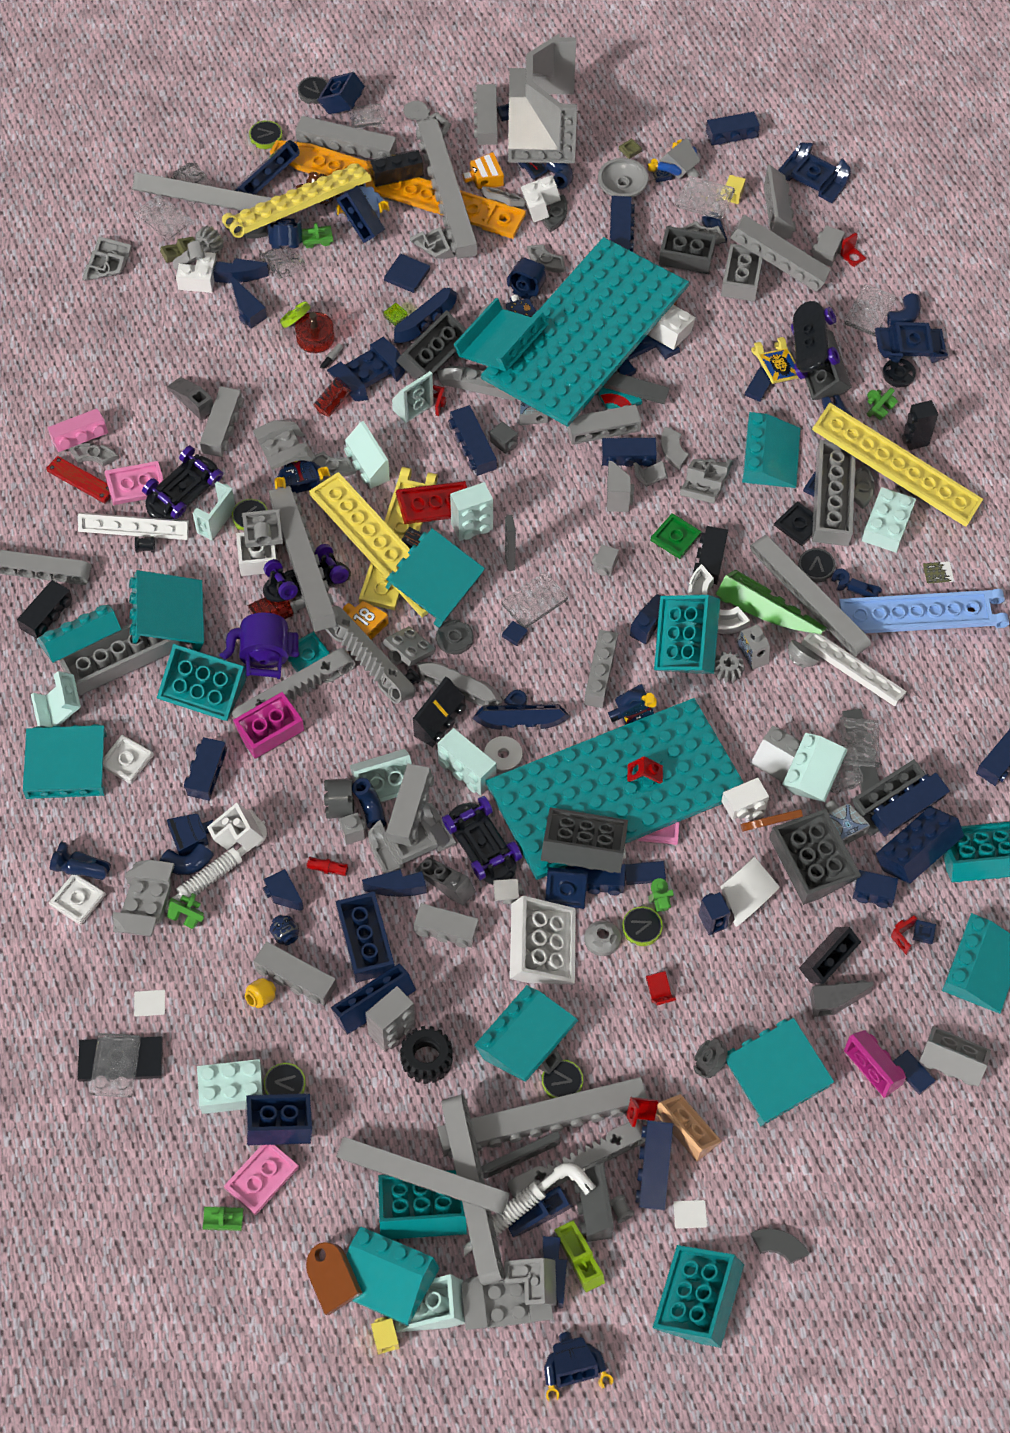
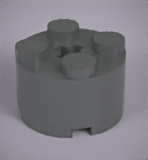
[324,778,354,819]

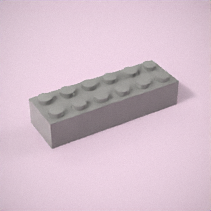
[812,440,856,546]
[59,623,180,696]

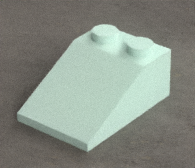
[392,371,434,423]
[395,1274,465,1332]

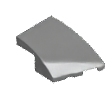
[409,227,456,259]
[82,236,132,281]
[680,459,732,504]

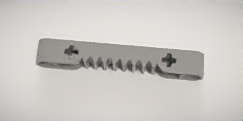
[325,606,415,704]
[232,648,356,718]
[507,1119,645,1199]

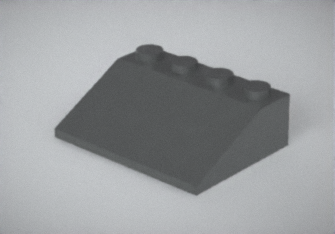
[541,808,628,873]
[769,809,861,905]

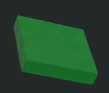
[650,513,702,559]

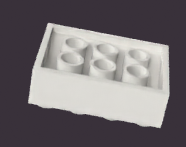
[510,896,576,984]

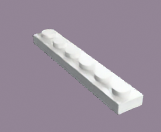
[78,512,189,540]
[802,633,907,706]

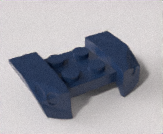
[778,142,851,204]
[875,322,948,363]
[327,336,406,401]

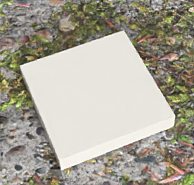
[103,735,154,784]
[49,875,106,925]

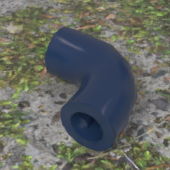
[546,163,574,189]
[887,293,921,328]
[352,778,386,829]
[159,843,214,875]

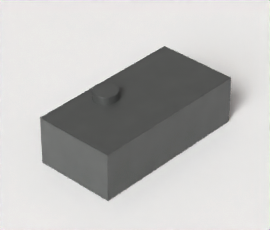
[397,310,467,380]

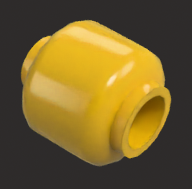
[245,978,276,1008]

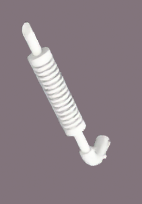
[165,809,267,910]
[464,1163,596,1256]

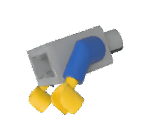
[648,138,700,181]

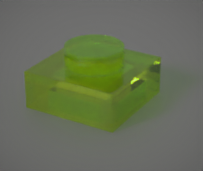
[383,303,408,326]

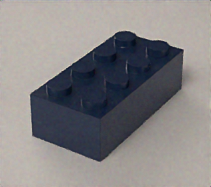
[876,806,964,884]
[335,891,395,983]

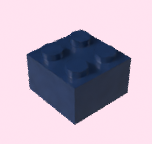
[317,71,365,115]

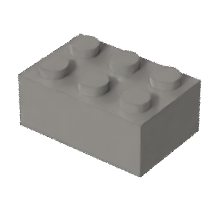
[721,243,763,302]
[366,986,416,1052]

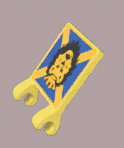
[751,337,799,384]

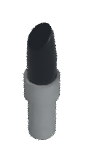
[320,344,343,369]

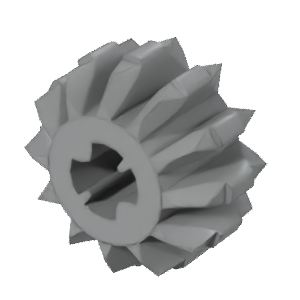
[195,226,224,254]
[714,651,745,683]

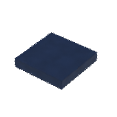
[384,253,430,293]
[545,867,588,909]

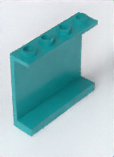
[454,298,548,372]
[385,528,485,628]
[129,570,204,651]
[23,724,107,799]
[723,1018,834,1127]

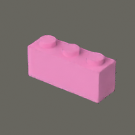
[47,408,108,452]

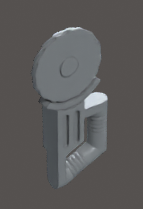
[403,101,451,138]

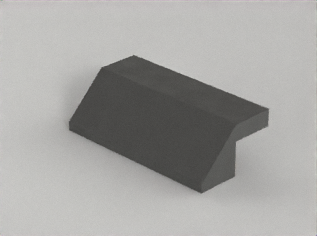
[852,759,926,837]

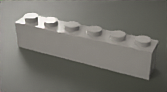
[295,116,397,159]
[730,215,831,292]

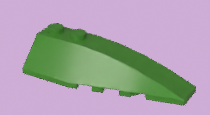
[716,569,827,634]

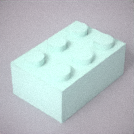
[450,482,493,541]
[862,487,916,553]
[437,728,497,796]
[197,1059,264,1114]

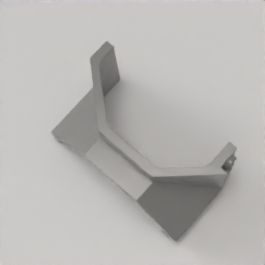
[508,33,577,163]

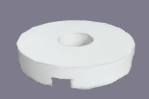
[484,736,522,773]

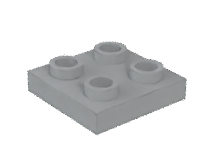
[242,509,283,548]
[383,626,435,667]

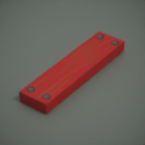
[46,456,111,504]

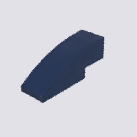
[213,258,269,283]
[362,869,427,897]
[508,1186,574,1237]
[542,1236,567,1309]

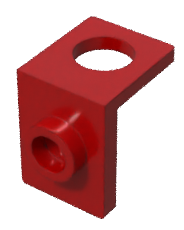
[840,232,866,267]
[433,385,447,416]
[627,756,663,784]
[891,915,917,955]
[646,971,676,1005]
[626,1097,659,1127]

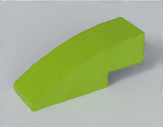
[554,1220,605,1292]

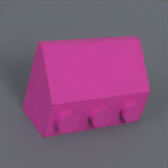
[233,692,304,759]
[844,1030,906,1098]

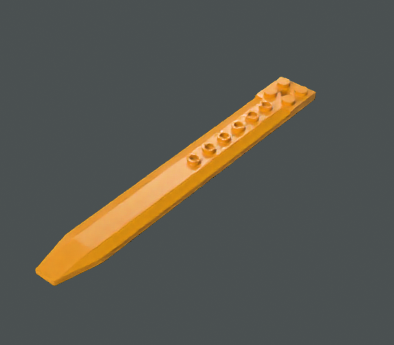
[270,140,526,239]

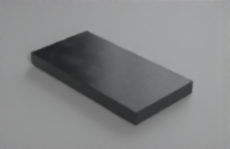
[77,1036,163,1082]

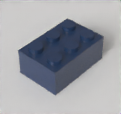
[245,1094,312,1146]

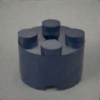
[267,218,303,249]
[507,257,546,299]

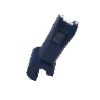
[831,568,882,597]

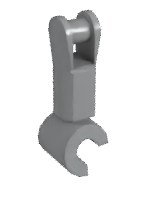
[173,241,205,269]

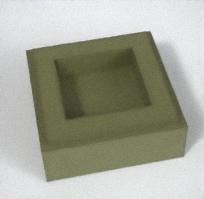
[619,138,642,159]

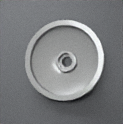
[598,158,648,197]

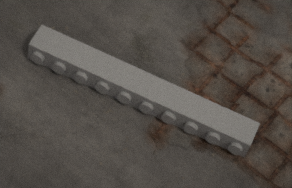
[415,119,477,259]
[269,485,338,632]
[437,1077,647,1158]

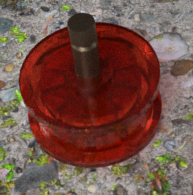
[295,312,335,353]

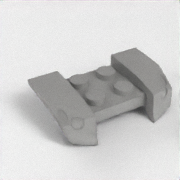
[253,420,315,470]
[368,803,456,874]
[113,860,174,937]
[462,1275,553,1330]

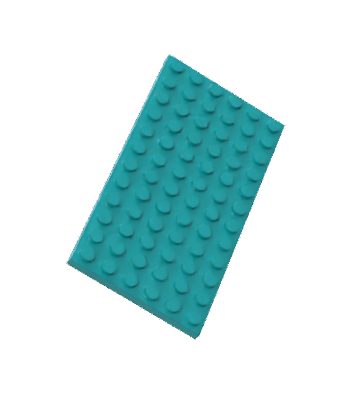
[481,237,689,427]
[486,698,744,880]

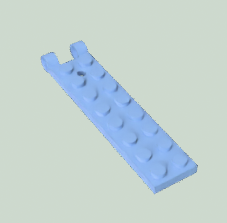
[839,589,1010,633]

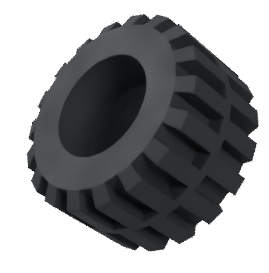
[400,1026,453,1084]

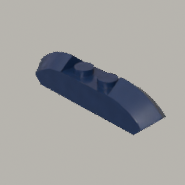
[234,140,300,195]
[394,288,457,343]
[472,704,570,730]

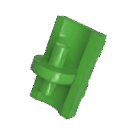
[302,223,333,248]
[866,387,898,421]
[649,878,674,912]
[167,893,204,929]
[202,1206,244,1231]

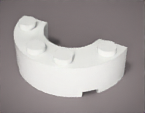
[688,564,750,634]

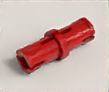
[307,856,349,876]

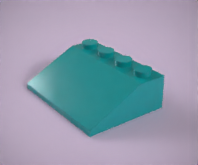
[742,412,801,488]
[654,595,720,674]
[36,604,122,663]
[157,644,247,721]
[943,822,1010,883]
[942,913,1010,1014]
[474,985,578,1082]
[378,1170,467,1239]
[346,1226,440,1326]
[653,1245,744,1348]

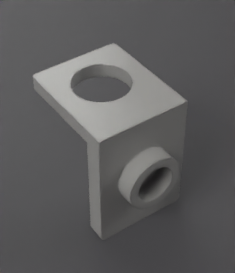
[633,461,668,487]

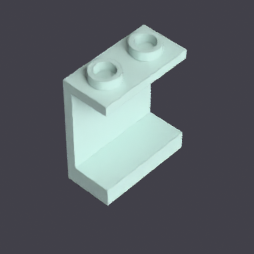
[193,481,235,540]
[31,671,81,728]

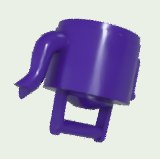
[219,613,300,679]

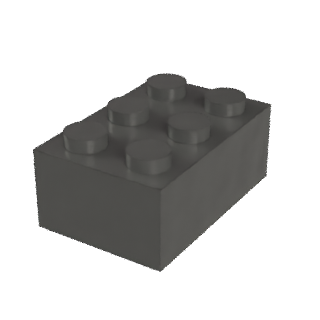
[659,226,717,274]

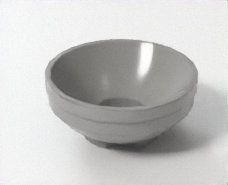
[788,640,820,668]
[584,920,621,956]

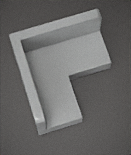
[504,1258,557,1305]

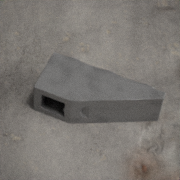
[167,377,213,420]
[415,857,476,906]
[810,980,874,1017]

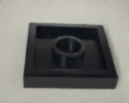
[774,501,813,546]

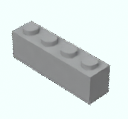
[473,84,497,145]
[200,386,244,457]
[566,404,641,445]
[584,630,618,708]
[386,763,434,846]
[253,941,337,1006]

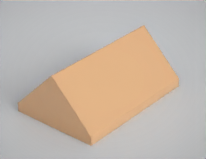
[656,1094,722,1162]

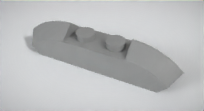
[437,366,516,401]
[416,662,503,707]

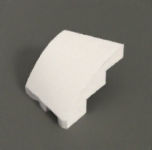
[720,857,780,927]

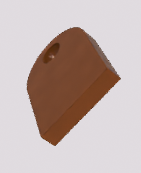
[740,809,803,832]
[306,1242,363,1315]

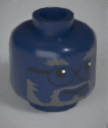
[270,915,299,946]

